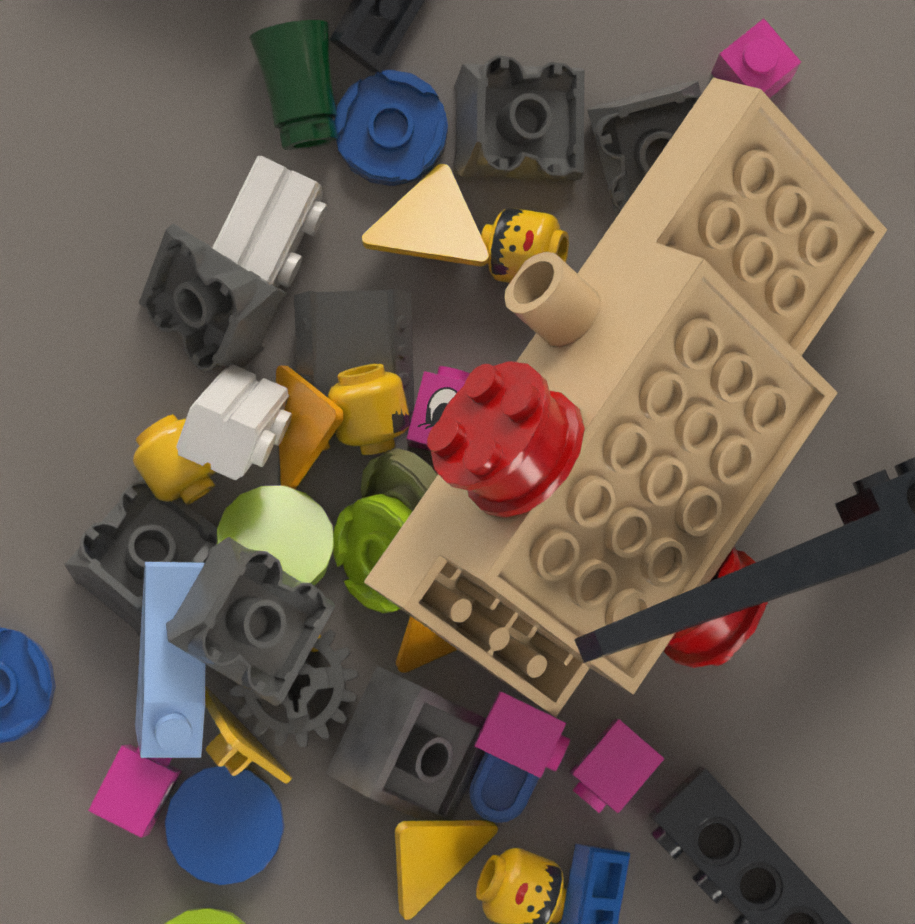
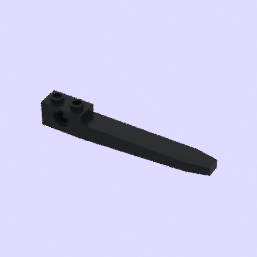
[574,457,915,663]

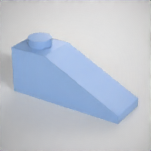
[135,562,205,758]

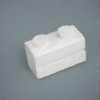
[212,156,328,288]
[176,364,292,480]

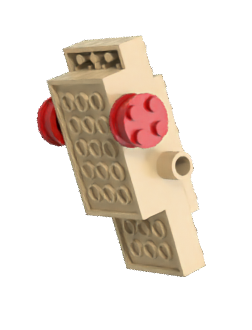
[364,78,887,718]

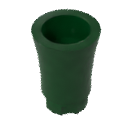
[249,19,338,150]

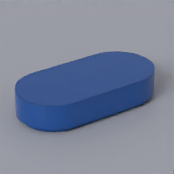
[470,752,539,823]

